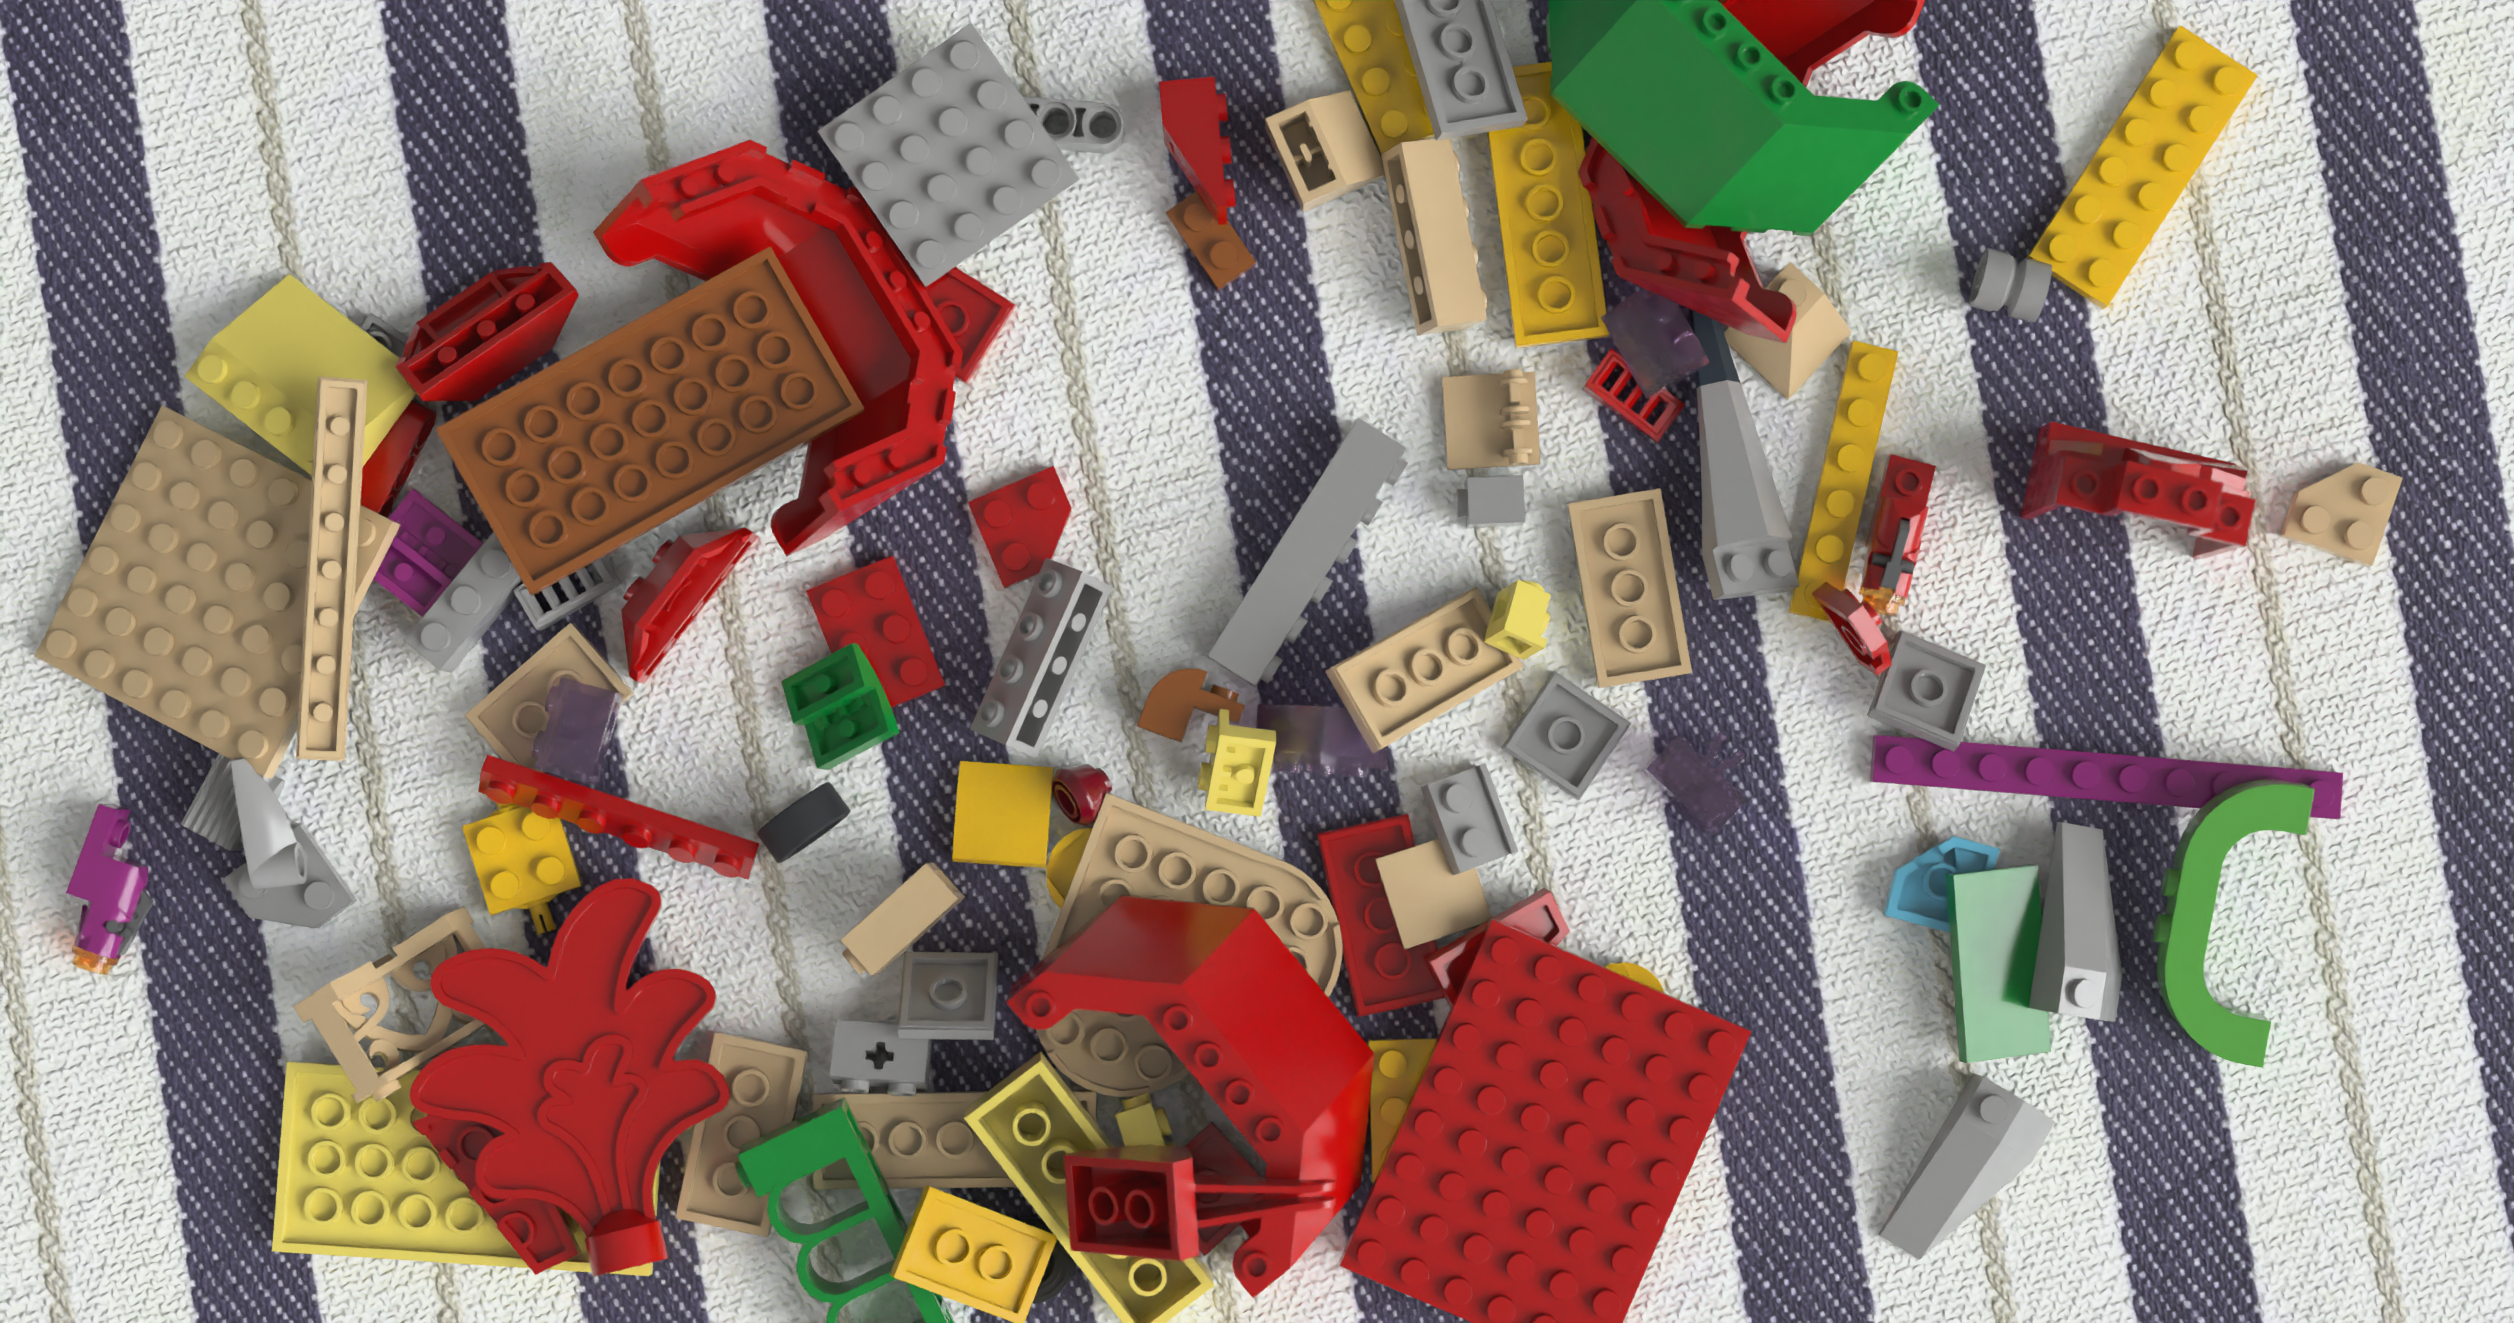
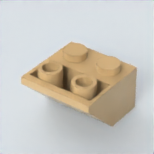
[1265,90,1385,213]

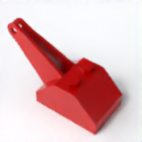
[1064,1145,1336,1261]

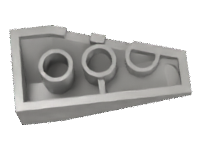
[2029,822,2122,1022]

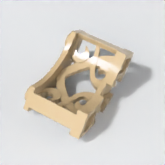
[294,906,495,1103]

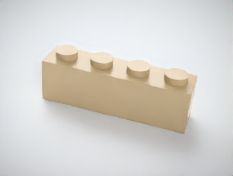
[1381,138,1487,336]

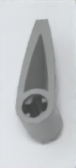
[231,758,307,890]

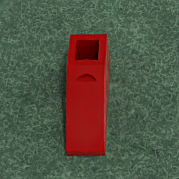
[1159,77,1236,225]

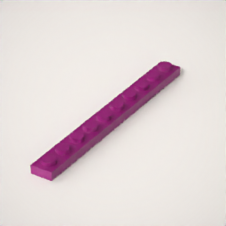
[1870,735,2343,819]

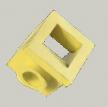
[1483,580,1551,660]
[1115,1092,1177,1147]

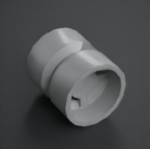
[1969,248,2052,323]

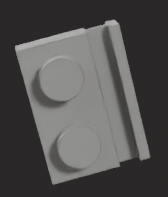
[1420,763,1518,875]

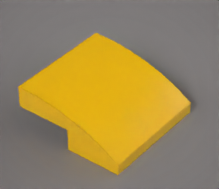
[952,761,1054,868]

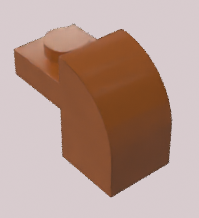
[1137,668,1245,743]

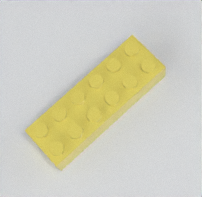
[964,1051,1215,1323]

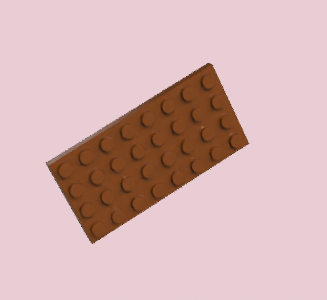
[435,247,864,596]

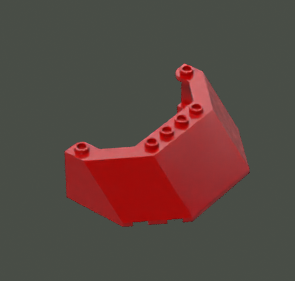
[1578,0,1925,343]
[593,140,963,557]
[1006,895,1374,1298]

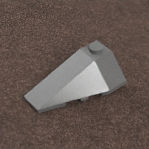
[1878,1073,2055,1260]

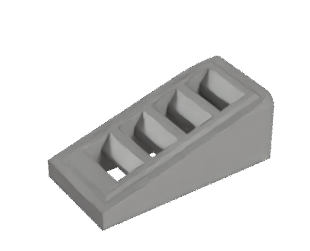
[513,555,623,631]

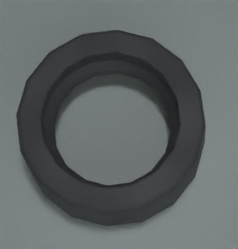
[757,782,851,863]

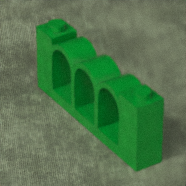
[735,1097,955,1323]

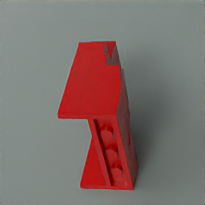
[2020,421,2256,559]

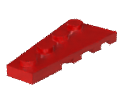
[412,1115,582,1275]

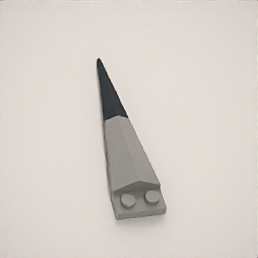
[1688,308,1799,600]

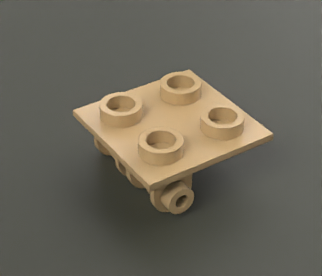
[1442,369,1541,470]

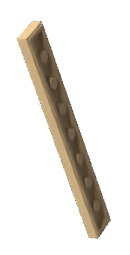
[296,376,368,761]

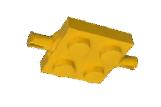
[462,802,582,935]

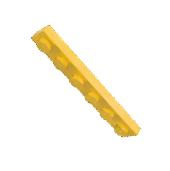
[1787,340,1899,624]

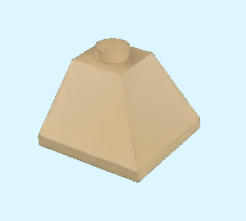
[1724,262,1851,400]

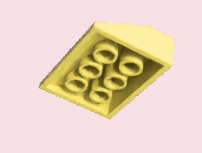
[184,274,416,476]

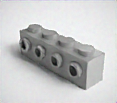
[970,558,1113,759]

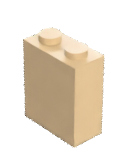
[841,863,965,976]

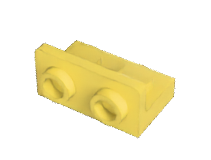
[1197,709,1276,817]

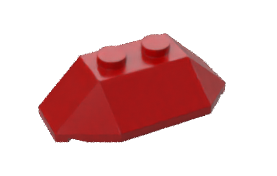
[395,262,579,401]
[621,527,759,684]

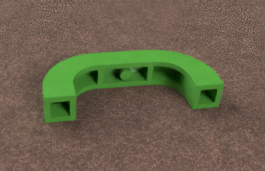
[2154,780,2315,1068]

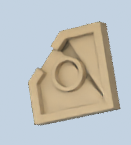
[2280,462,2403,567]

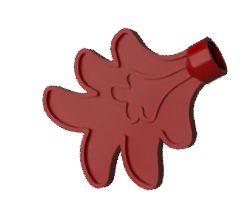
[410,878,730,1277]

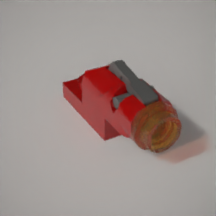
[1858,454,1936,617]

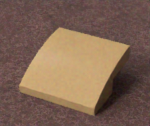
[1375,838,1492,949]

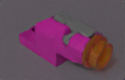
[66,804,153,975]

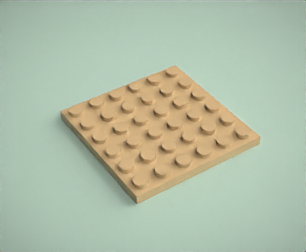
[34,406,401,779]

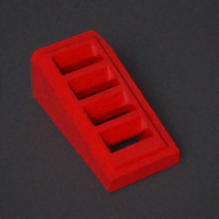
[1581,348,1685,443]

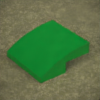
[781,643,900,770]

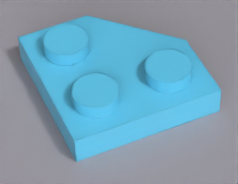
[1882,836,2000,933]

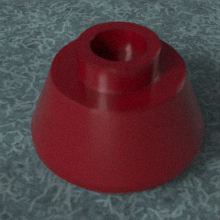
[1051,764,1112,826]

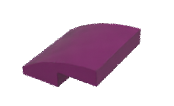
[373,488,484,617]

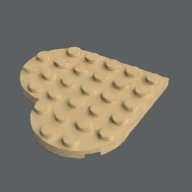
[1036,793,1342,1097]

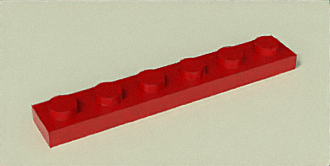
[478,755,760,880]

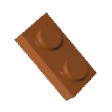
[1166,192,1256,291]

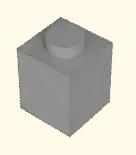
[1456,475,1525,528]

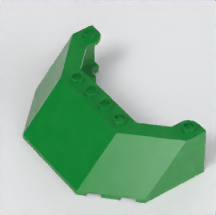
[1546,0,1940,236]

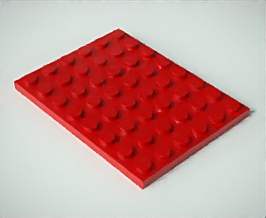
[1339,917,1751,1323]

